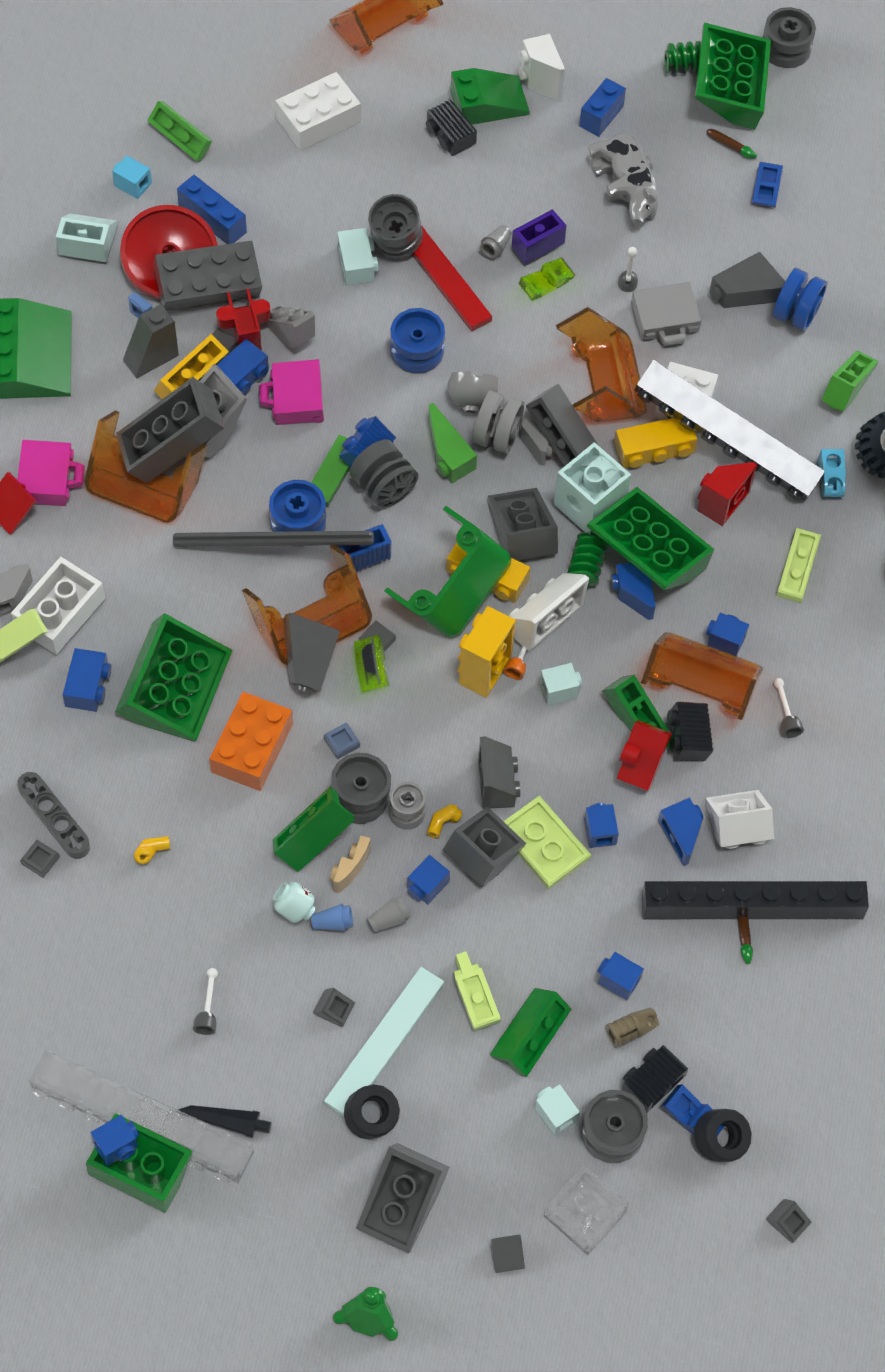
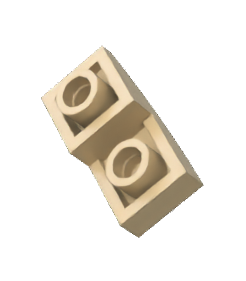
[330,835,371,893]

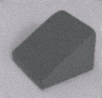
[313,988,355,1027]
[766,1199,812,1243]
[491,1234,525,1273]

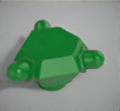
[333,1287,398,1341]

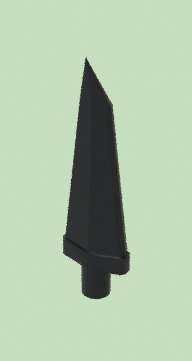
[171,1105,272,1138]

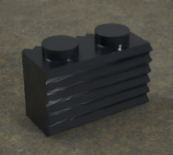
[426,99,477,155]
[667,702,714,762]
[622,1045,688,1113]

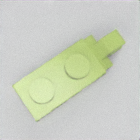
[454,952,501,1031]

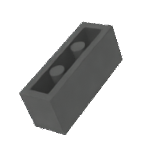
[526,384,599,466]

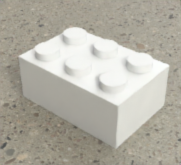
[275,72,361,151]
[11,557,105,655]

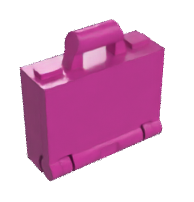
[259,359,324,425]
[17,440,85,506]

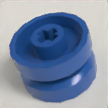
[773,268,828,331]
[390,308,445,373]
[269,480,326,547]

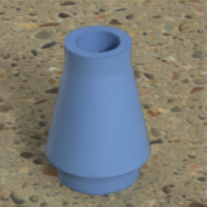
[311,903,353,931]

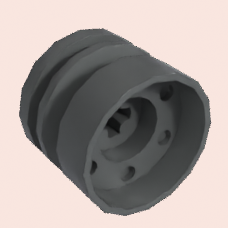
[368,194,423,259]
[350,440,418,508]

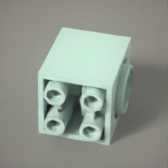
[554,442,631,534]

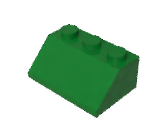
[86,1113,193,1213]

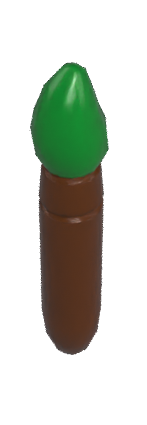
[707,129,757,159]
[737,917,753,964]

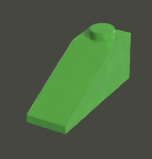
[821,350,879,412]
[428,403,477,483]

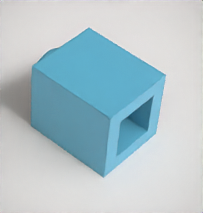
[112,155,152,199]

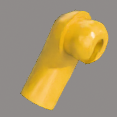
[426,804,462,839]
[134,836,170,865]

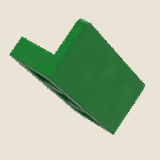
[273,787,355,872]
[490,988,572,1077]

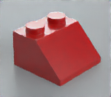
[697,462,757,527]

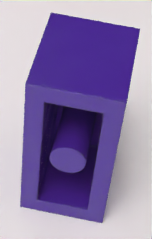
[511,209,567,265]

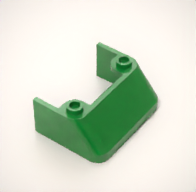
[384,506,511,638]

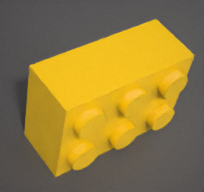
[457,606,516,698]

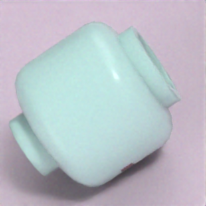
[273,881,315,923]

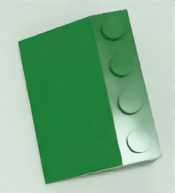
[695,22,771,130]
[0,298,72,399]
[587,487,715,590]
[115,613,233,742]

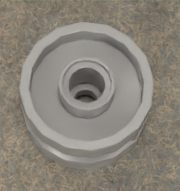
[473,390,525,454]

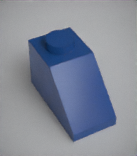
[611,563,656,620]
[658,797,703,866]

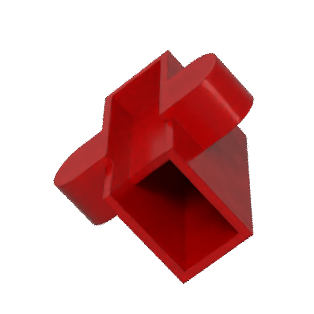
[216,288,271,350]
[617,720,672,791]

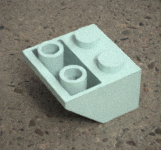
[56,213,118,262]

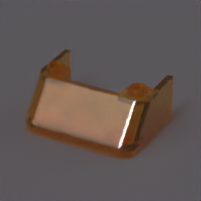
[329,0,443,53]
[556,307,647,422]
[84,410,207,523]
[242,545,372,665]
[641,632,764,720]

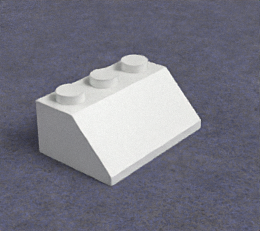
[509,573,589,651]

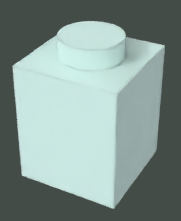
[540,663,582,705]
[535,1084,580,1136]

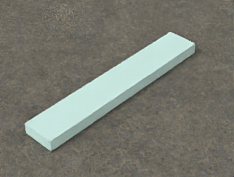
[324,967,444,1117]

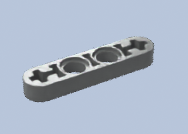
[17,772,90,859]

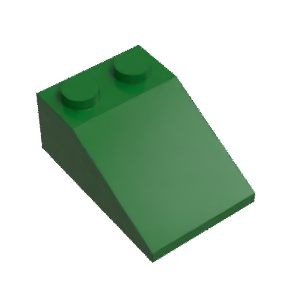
[451,68,530,125]

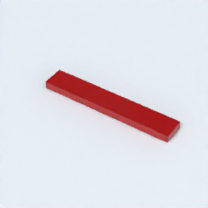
[396,225,492,332]

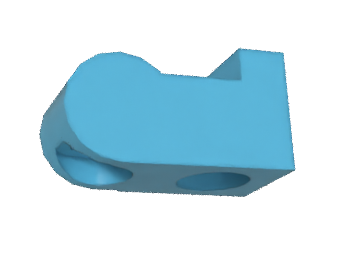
[817,449,846,497]

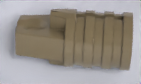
[606,1008,659,1048]

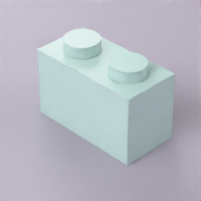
[337,228,378,285]

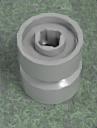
[390,782,425,830]

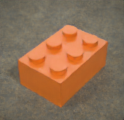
[209,692,293,791]

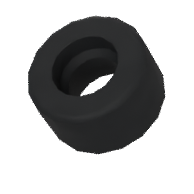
[344,1084,400,1139]
[694,1109,752,1162]

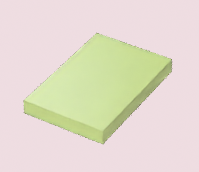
[504,796,591,890]

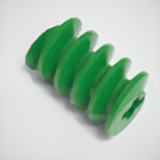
[664,41,701,73]
[568,533,608,590]

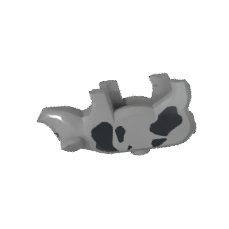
[588,134,658,227]

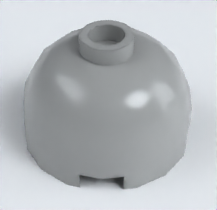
[448,371,498,413]

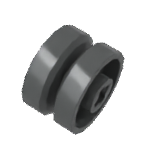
[763,7,816,68]
[331,753,391,823]
[582,1090,648,1163]

